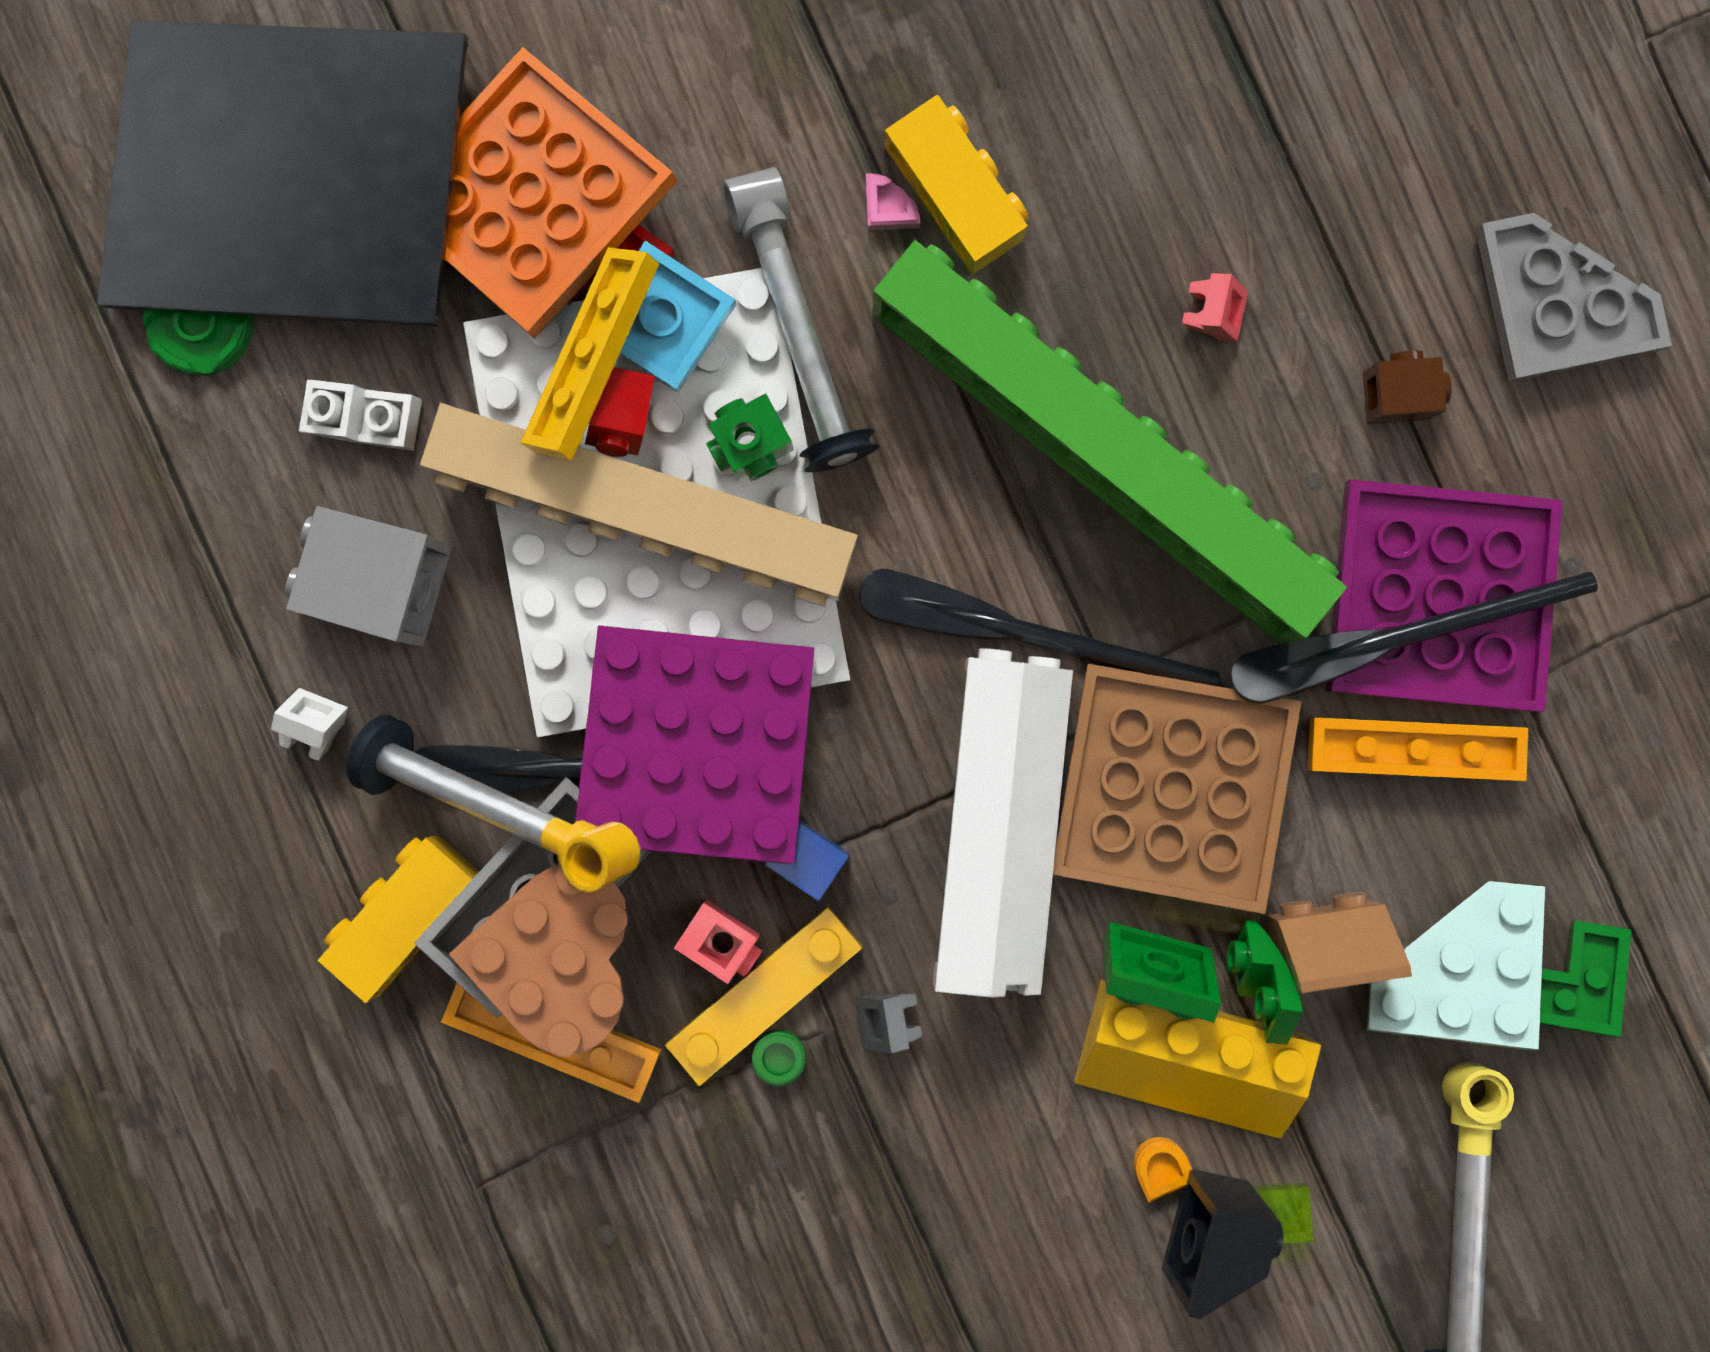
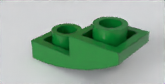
[1227,920,1303,1045]

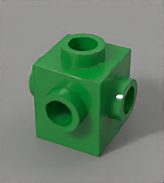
[706,393,794,481]

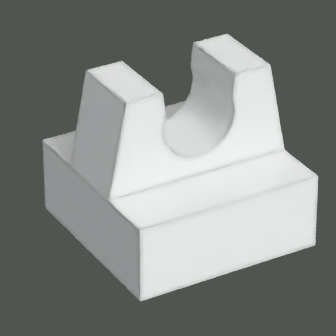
[271,688,348,761]

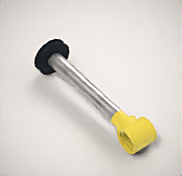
[1423,1062,1514,1352]

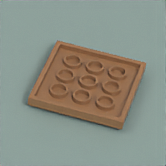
[1053,664,1302,914]

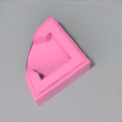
[866,173,921,231]

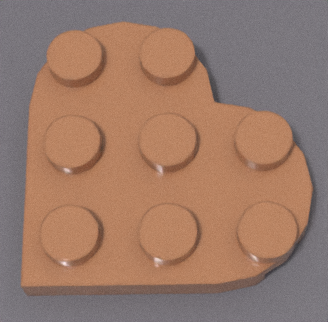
[448,865,628,1057]

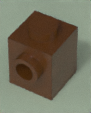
[1363,350,1452,424]

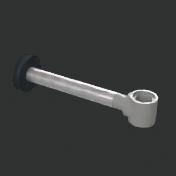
[722,167,880,473]

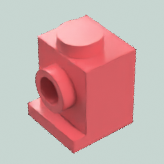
[674,898,762,984]

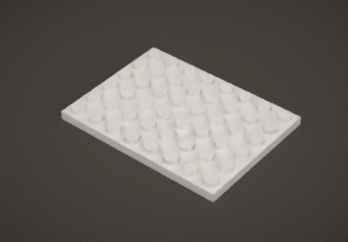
[463,268,850,737]

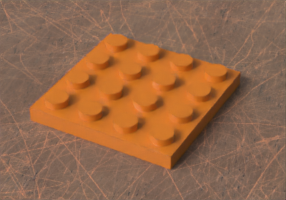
[445,47,677,339]

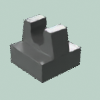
[855,993,922,1054]

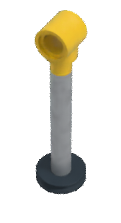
[347,715,640,892]

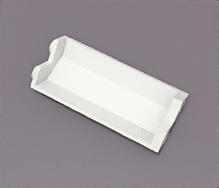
[933,649,1073,997]

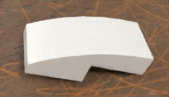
[299,379,422,451]

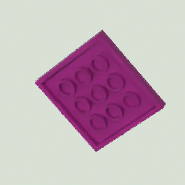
[1326,479,1563,712]
[575,625,814,865]

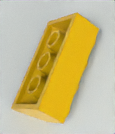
[1074,979,1321,1139]

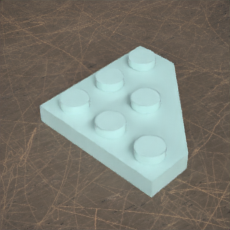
[1367,881,1545,1051]

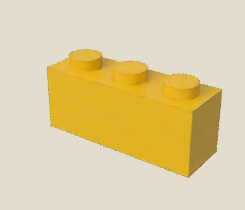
[884,94,1029,275]
[317,835,480,1003]

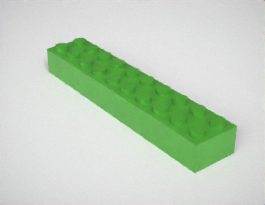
[872,240,1347,644]

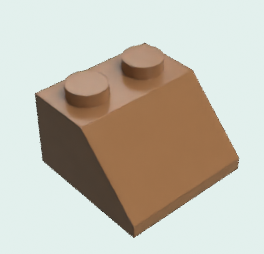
[1265,892,1412,993]

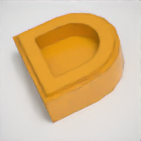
[1133,1137,1192,1203]

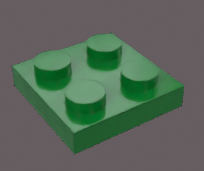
[1103,921,1221,1023]

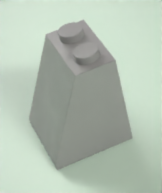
[285,506,453,647]

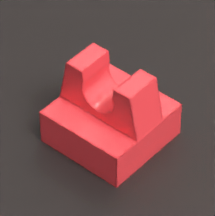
[1182,273,1249,342]

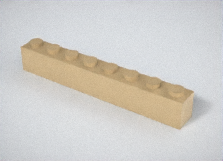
[420,403,858,607]

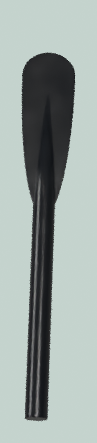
[859,569,1219,686]
[1231,571,1598,704]
[411,745,583,799]

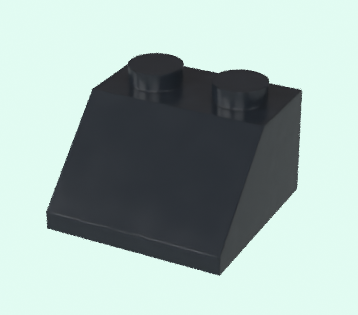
[1162,1169,1284,1319]

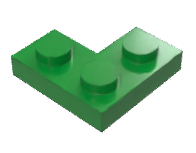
[1540,920,1631,1039]

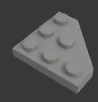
[1475,213,1672,382]

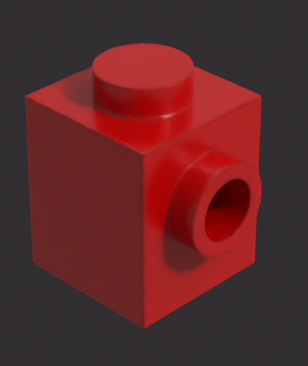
[585,367,655,457]

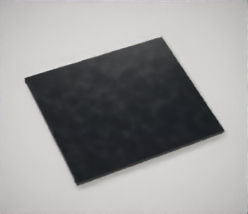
[97,20,468,326]

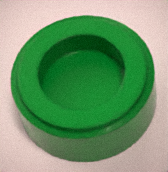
[752,1029,806,1086]

